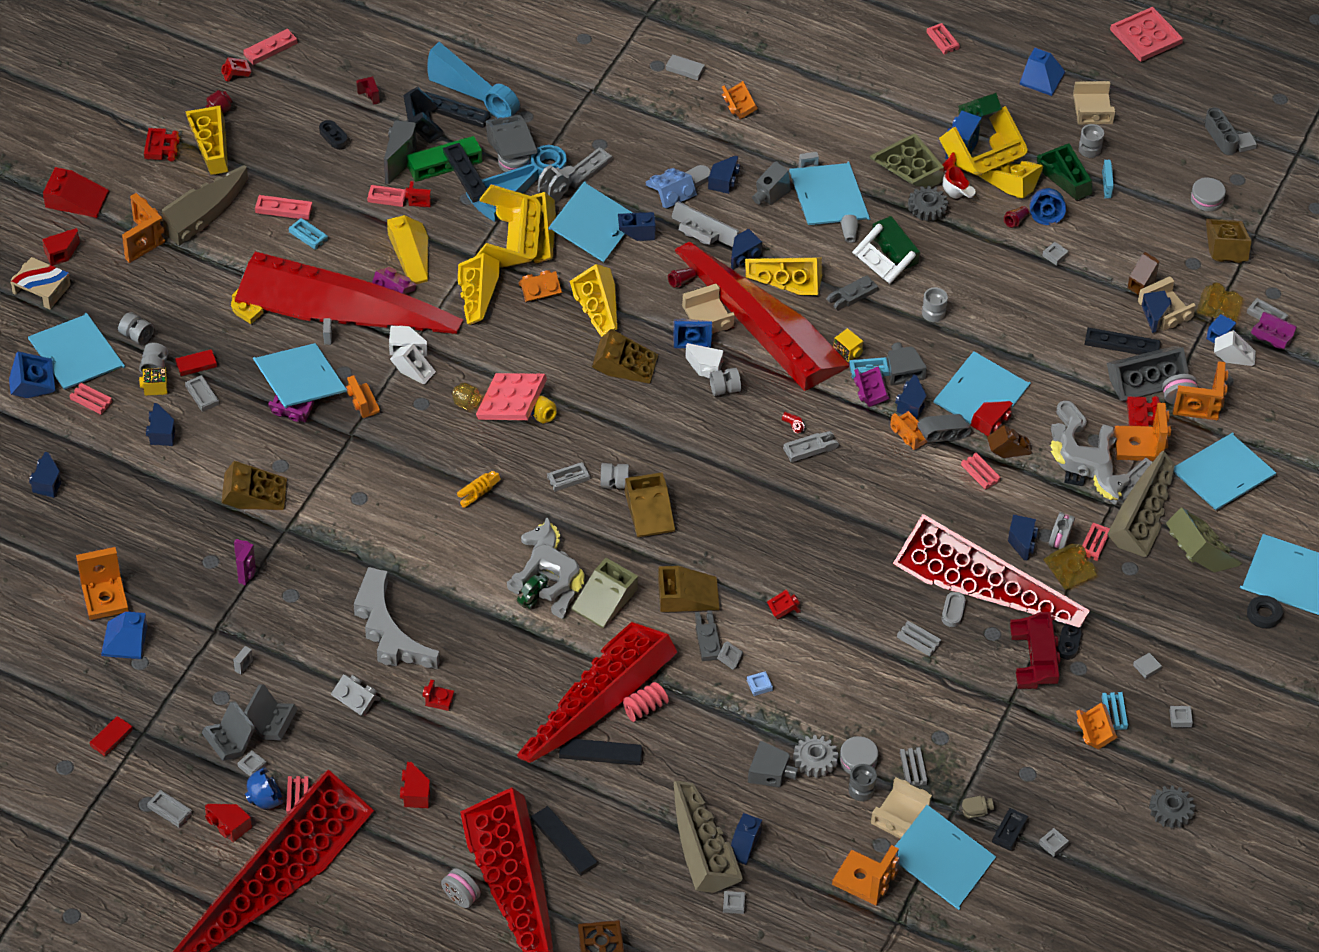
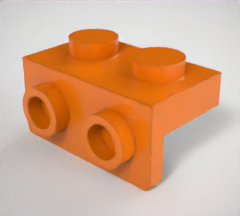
[722,81,758,119]
[519,270,562,302]
[346,375,380,418]
[890,411,927,450]
[1076,702,1117,749]

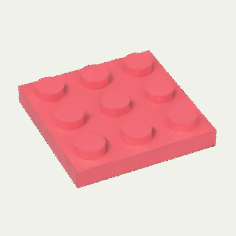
[1110,7,1183,62]
[476,373,547,420]

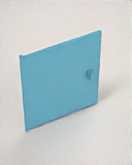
[789,162,870,225]
[548,181,632,262]
[28,313,125,390]
[253,343,346,408]
[934,351,1031,424]
[1173,432,1276,510]
[1240,534,1319,615]
[895,805,996,910]

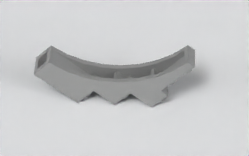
[354,567,440,669]

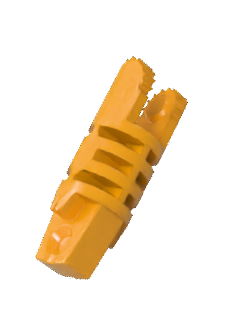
[457,471,501,507]

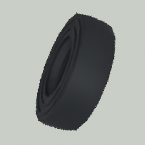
[1247,595,1283,629]

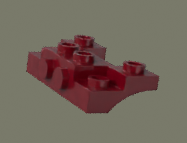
[1010,612,1060,689]

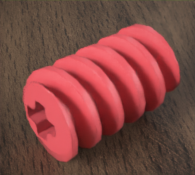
[623,682,669,722]

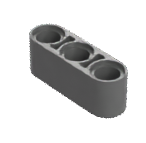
[1205,107,1239,155]
[917,414,971,442]

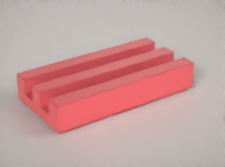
[927,23,960,55]
[367,185,406,207]
[70,383,112,414]
[961,453,1001,490]
[1079,523,1110,561]
[286,776,309,814]

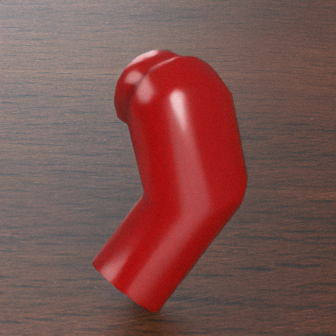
[782,412,804,433]

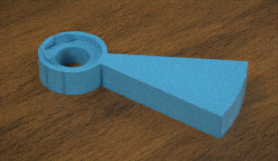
[427,42,520,118]
[466,145,566,222]

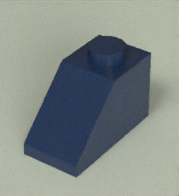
[1141,290,1172,333]
[731,813,762,865]

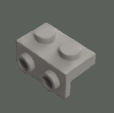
[330,674,381,717]

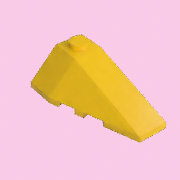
[745,257,822,295]

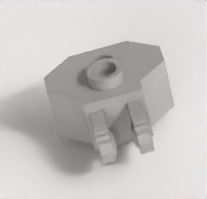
[537,165,575,203]

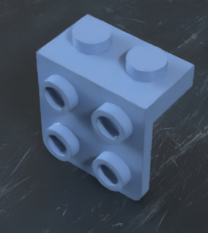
[645,168,697,208]

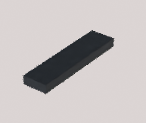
[425,92,490,128]
[443,143,487,203]
[1084,327,1161,355]
[559,739,642,765]
[531,806,597,876]

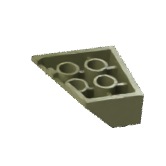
[870,133,944,188]
[1166,507,1242,573]

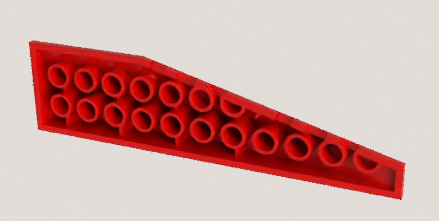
[675,241,850,391]
[235,251,463,334]
[173,769,374,952]

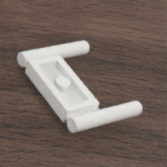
[852,224,916,284]

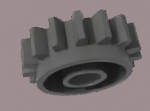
[908,186,948,221]
[1149,785,1195,829]

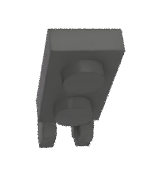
[827,275,878,310]
[695,611,721,661]

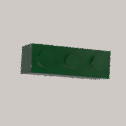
[958,93,1002,117]
[872,216,920,270]

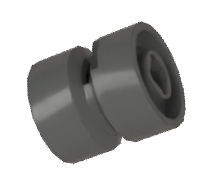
[848,764,877,802]

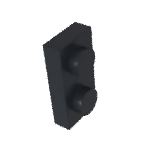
[992,808,1028,851]

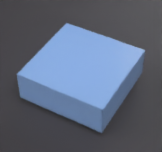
[747,671,773,696]

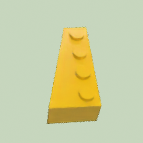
[185,106,228,175]

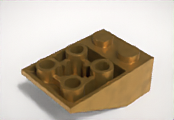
[592,329,658,384]
[221,460,287,510]
[625,472,675,537]
[658,566,719,612]

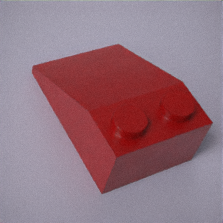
[43,167,109,218]

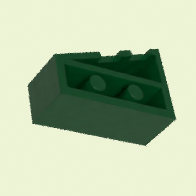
[1037,143,1092,200]

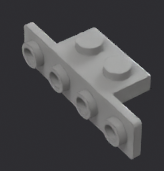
[672,202,739,247]

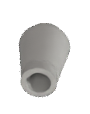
[841,215,859,243]

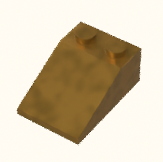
[1206,219,1251,263]

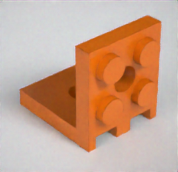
[122,193,165,263]
[1173,361,1228,420]
[1114,403,1171,461]
[76,547,129,620]
[832,845,900,906]

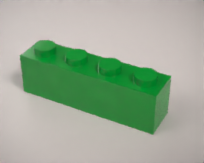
[407,136,482,182]

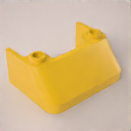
[939,106,1027,175]
[476,184,541,267]

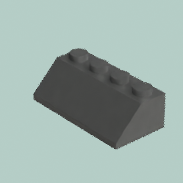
[1107,346,1189,401]

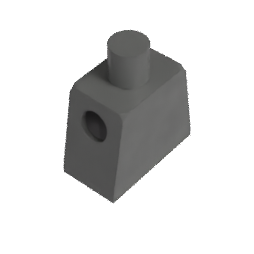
[752,161,791,205]
[887,342,926,386]
[748,741,799,787]

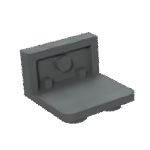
[244,684,298,740]
[202,701,254,761]

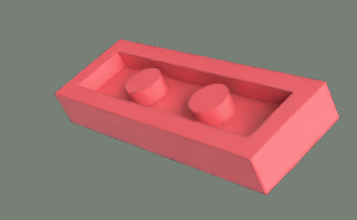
[243,29,298,65]
[255,195,313,220]

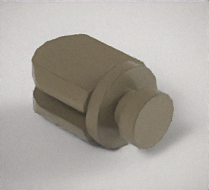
[962,796,994,819]

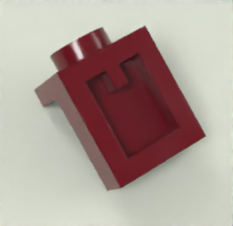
[356,76,380,105]

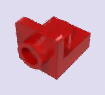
[221,57,251,82]
[405,181,431,207]
[767,589,801,620]
[422,679,454,711]

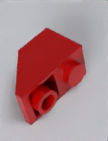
[42,228,80,266]
[970,401,1013,436]
[400,762,430,808]
[205,804,252,842]

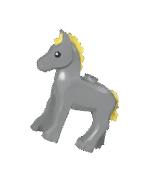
[1050,417,1130,505]
[507,518,584,619]

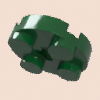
[517,572,550,610]

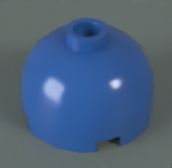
[1030,188,1066,225]
[245,767,283,809]

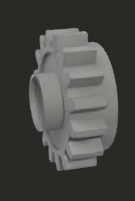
[793,735,838,778]

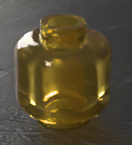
[452,382,481,410]

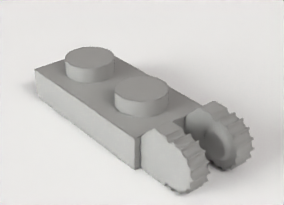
[783,431,839,462]

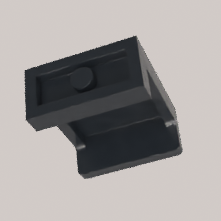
[403,87,444,144]

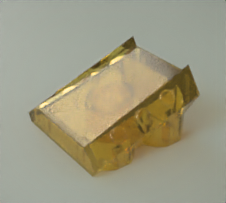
[1195,282,1243,322]
[1043,544,1097,590]

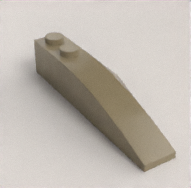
[162,165,248,245]
[1107,451,1175,557]
[674,781,743,893]

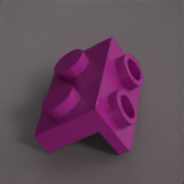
[372,267,417,294]
[1251,312,1297,349]
[854,366,889,407]
[268,395,314,422]
[234,539,256,585]

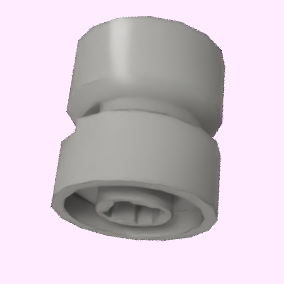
[1078,124,1104,158]
[922,287,948,322]
[118,312,154,345]
[139,343,168,375]
[709,368,741,396]
[601,463,629,489]

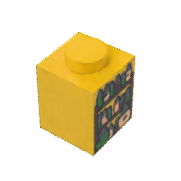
[833,328,863,362]
[139,368,167,396]

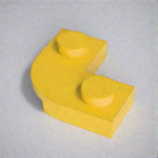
[231,288,263,324]

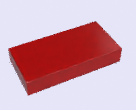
[175,349,217,376]
[89,716,133,756]

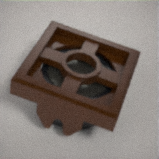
[578,920,624,952]

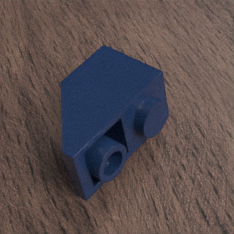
[708,156,741,194]
[618,212,655,241]
[731,229,762,270]
[895,375,926,420]
[146,403,176,446]
[29,452,61,498]
[1008,514,1038,561]

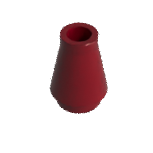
[1003,206,1029,228]
[668,267,696,288]

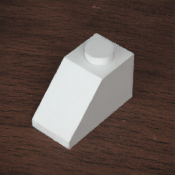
[389,326,427,356]
[1214,330,1256,366]
[686,343,723,378]
[390,344,436,384]

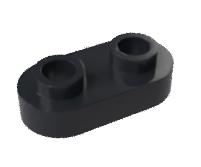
[319,120,347,149]
[1057,624,1081,660]

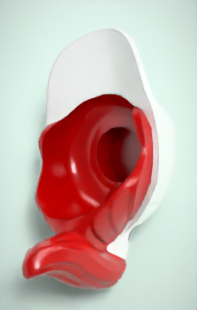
[942,152,975,199]

